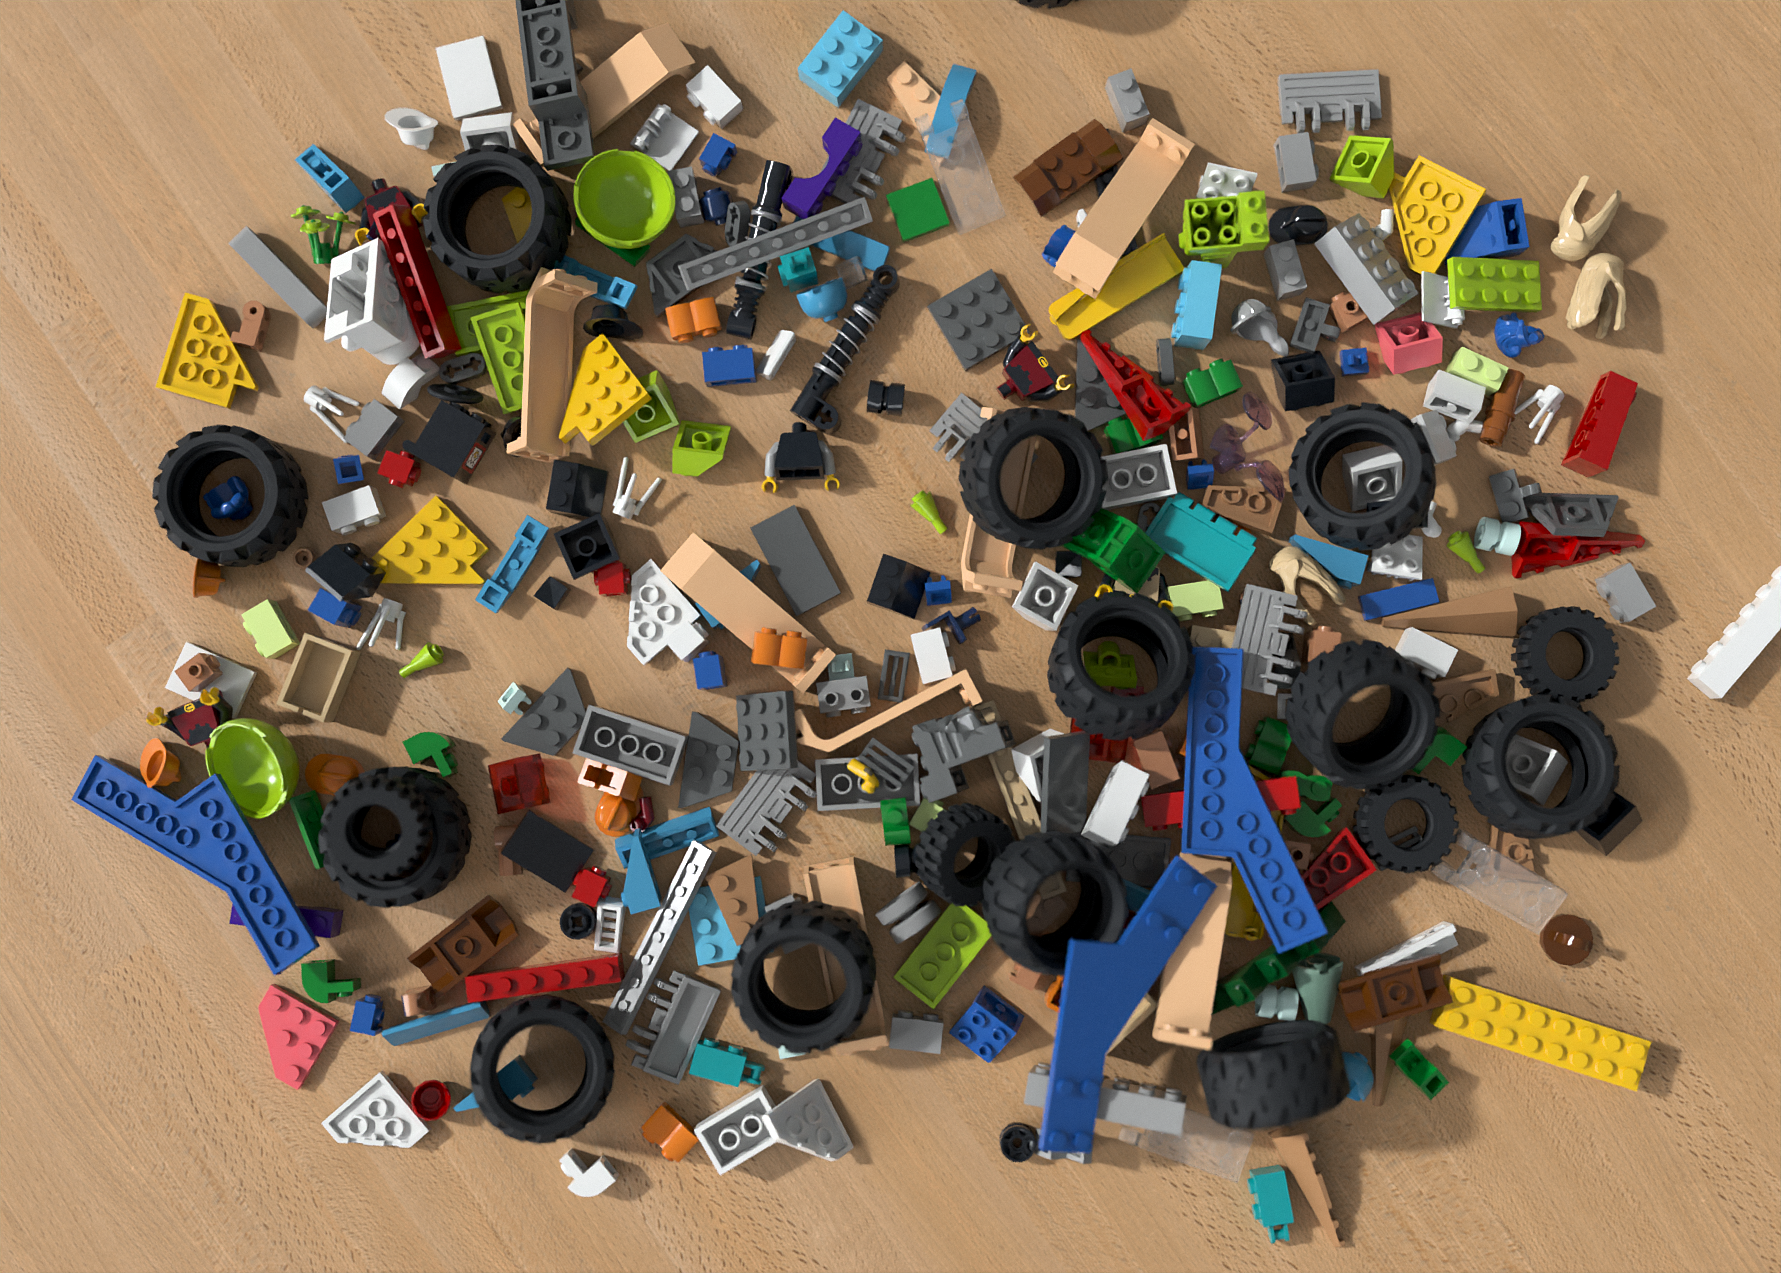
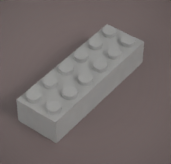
[1024,1062,1187,1136]

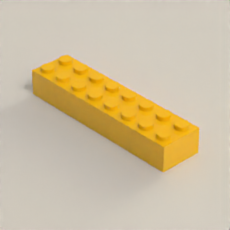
[1429,974,1651,1092]

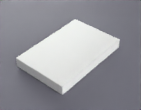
[436,36,503,121]
[165,642,257,718]

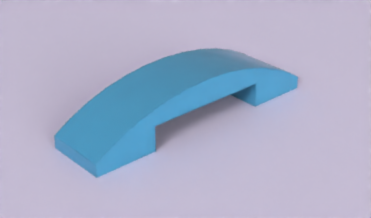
[925,64,977,159]
[554,255,638,309]
[475,515,550,613]

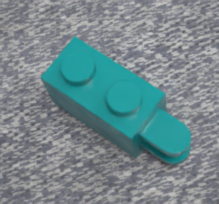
[777,247,819,293]
[689,1038,765,1087]
[1247,1165,1294,1244]

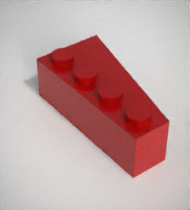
[1561,371,1638,477]
[1301,827,1377,910]

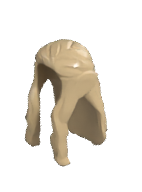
[1551,175,1622,262]
[1566,253,1627,339]
[1269,546,1346,626]

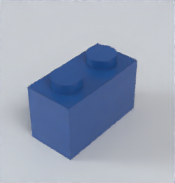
[702,345,757,387]
[308,588,362,628]
[693,651,728,691]

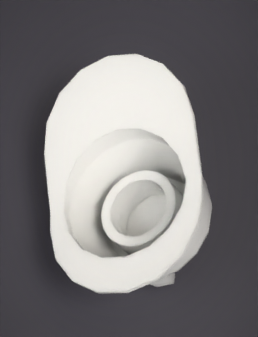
[385,108,438,150]

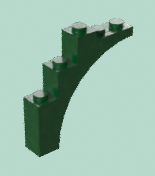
[1211,901,1346,1015]

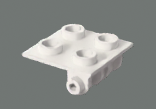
[630,104,699,171]
[1196,163,1258,199]
[1421,271,1465,329]
[1367,535,1423,581]

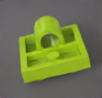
[1082,641,1137,689]

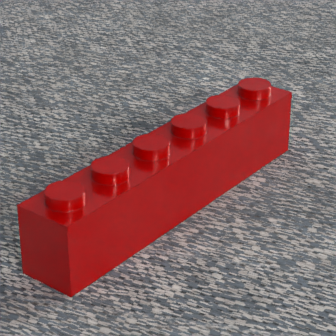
[373,204,462,359]
[1141,775,1302,831]
[465,953,625,1003]

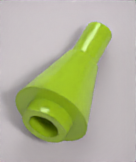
[910,490,948,534]
[1446,530,1485,574]
[399,642,444,678]

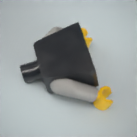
[762,422,840,493]

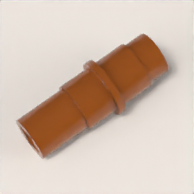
[1479,369,1525,447]

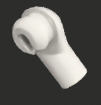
[1371,209,1394,241]
[1447,420,1483,442]
[1421,501,1442,538]

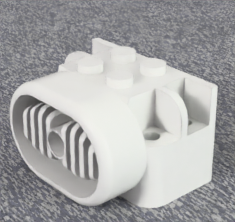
[324,238,420,365]

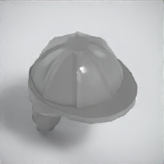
[1230,299,1289,357]

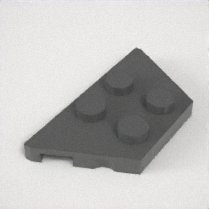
[646,234,717,318]
[1075,340,1126,431]
[1524,493,1619,537]
[501,668,587,756]
[678,711,739,808]

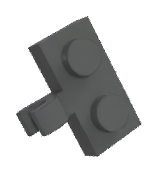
[1289,297,1341,354]
[1489,469,1542,523]

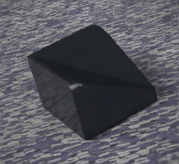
[1055,551,1082,578]
[534,576,571,611]

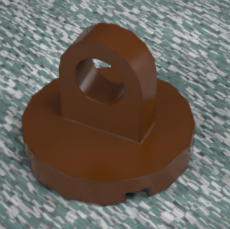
[1540,914,1593,966]

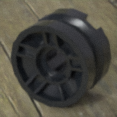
[559,902,597,940]
[999,1122,1036,1163]

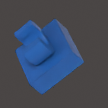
[1339,347,1369,376]
[1186,459,1214,490]
[925,575,952,606]

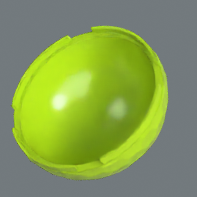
[573,149,675,249]
[205,718,299,818]

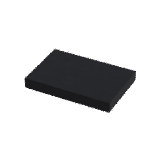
[500,809,594,893]

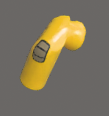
[847,758,879,794]

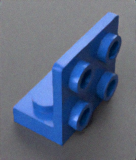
[949,985,1025,1063]

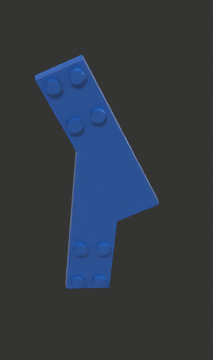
[1181,647,1328,953]
[71,755,320,975]
[1038,856,1217,1153]

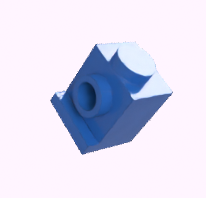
[699,133,738,177]
[333,455,364,484]
[350,994,385,1036]

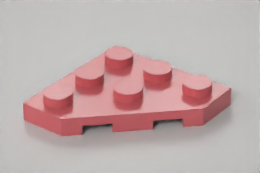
[258,984,339,1090]

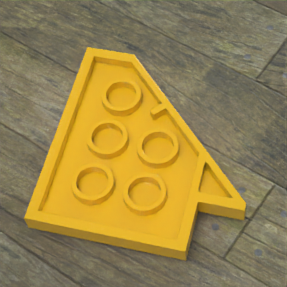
[1389,155,1487,276]
[156,292,259,409]
[559,333,652,446]
[371,496,490,585]

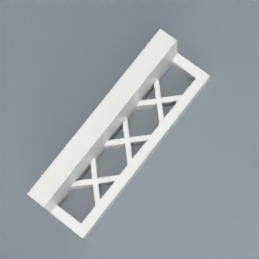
[1354,921,1459,976]

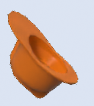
[193,558,226,598]
[140,738,182,788]
[305,754,365,796]
[595,786,644,837]

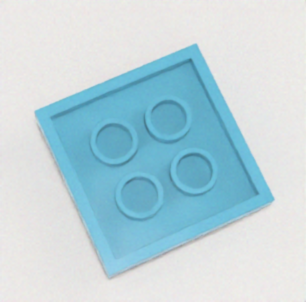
[689,876,774,966]

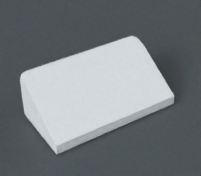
[756,330,796,381]

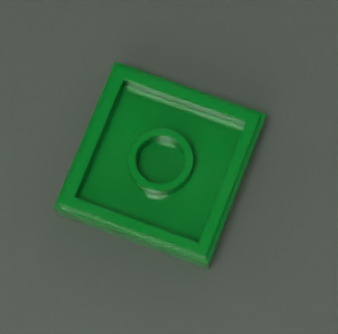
[886,178,950,243]

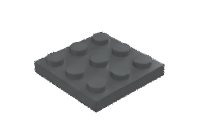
[927,269,1030,371]
[736,690,798,771]

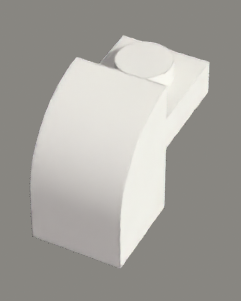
[382,352,440,409]
[559,1148,620,1197]

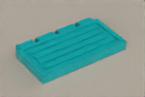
[1145,492,1257,593]

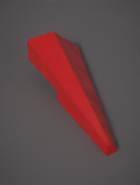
[1080,329,1191,441]
[1511,521,1645,578]

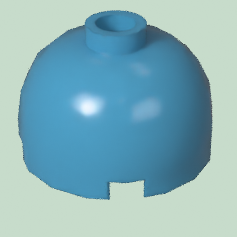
[796,277,848,322]
[1342,1052,1374,1102]

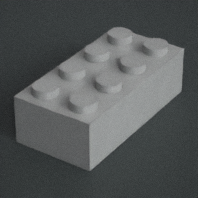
[1315,213,1419,325]
[573,705,688,785]
[815,754,920,811]

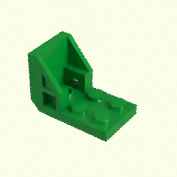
[1061,508,1166,593]

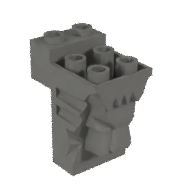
[912,706,1016,803]

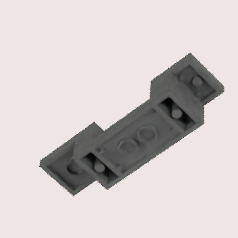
[515,0,595,171]

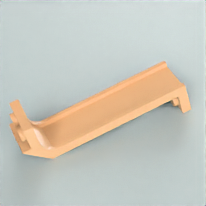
[513,22,696,171]
[1053,118,1195,299]
[507,267,597,463]
[961,407,1036,598]
[660,533,836,693]
[795,669,982,752]
[1153,851,1232,1050]
[803,856,889,1056]

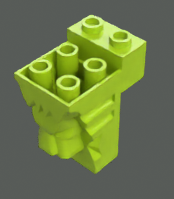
[1178,190,1269,269]

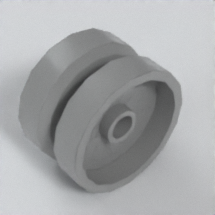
[875,881,942,944]

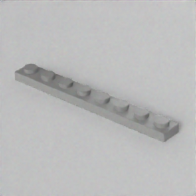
[678,197,873,290]
[603,840,717,1035]

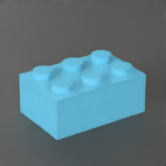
[798,10,883,108]
[1171,260,1222,350]

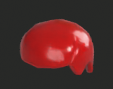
[411,1080,451,1121]

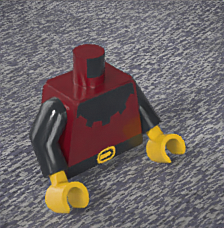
[355,178,428,246]
[996,324,1074,403]
[146,687,233,749]

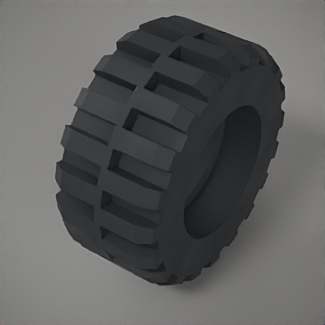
[1511,606,1620,703]
[323,774,432,880]
[1353,775,1459,873]
[915,803,1015,907]

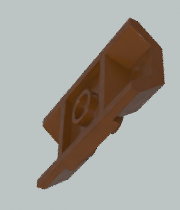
[1013,119,1123,217]
[407,895,520,999]
[1338,953,1453,1032]

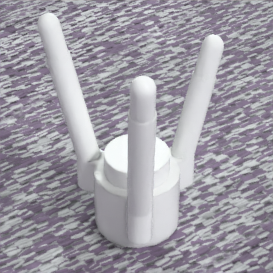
[304,385,360,444]
[1514,385,1565,444]
[613,457,661,520]
[356,598,406,650]

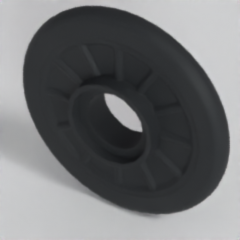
[427,384,483,404]

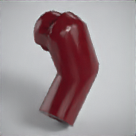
[630,796,655,832]

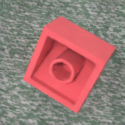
[1375,312,1443,375]

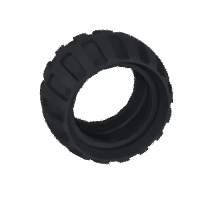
[982,831,1129,977]

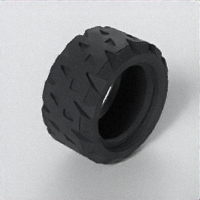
[423,145,572,293]
[1289,402,1436,550]
[959,407,1108,550]
[152,424,308,567]
[1047,591,1195,741]
[1285,640,1440,790]
[1461,694,1620,839]
[319,766,472,908]
[731,900,876,1053]
[470,995,615,1144]
[1196,1020,1351,1130]

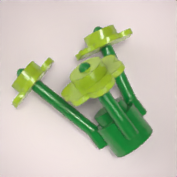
[291,205,356,264]

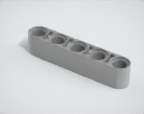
[229,226,327,329]

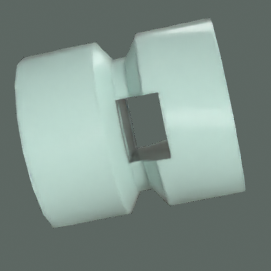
[1474,517,1521,556]
[1255,984,1299,1021]

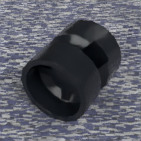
[867,380,905,416]
[894,843,920,878]

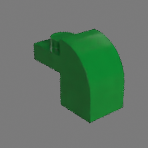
[1412,726,1467,775]
[402,732,458,778]
[1283,797,1343,837]
[880,798,911,846]
[301,959,361,1003]
[1389,1039,1449,1100]

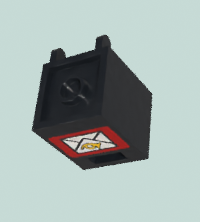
[402,400,496,485]

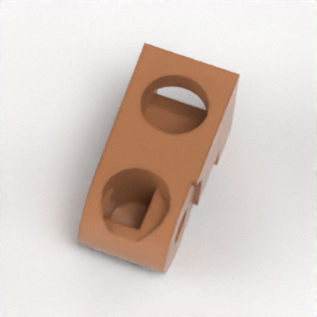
[230,300,271,352]
[401,985,437,1016]

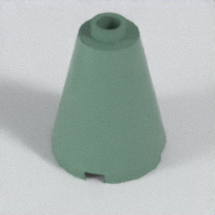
[1292,953,1343,1024]

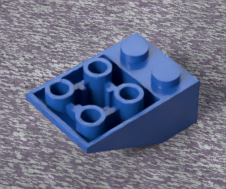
[1445,198,1530,265]

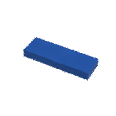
[1358,578,1439,621]

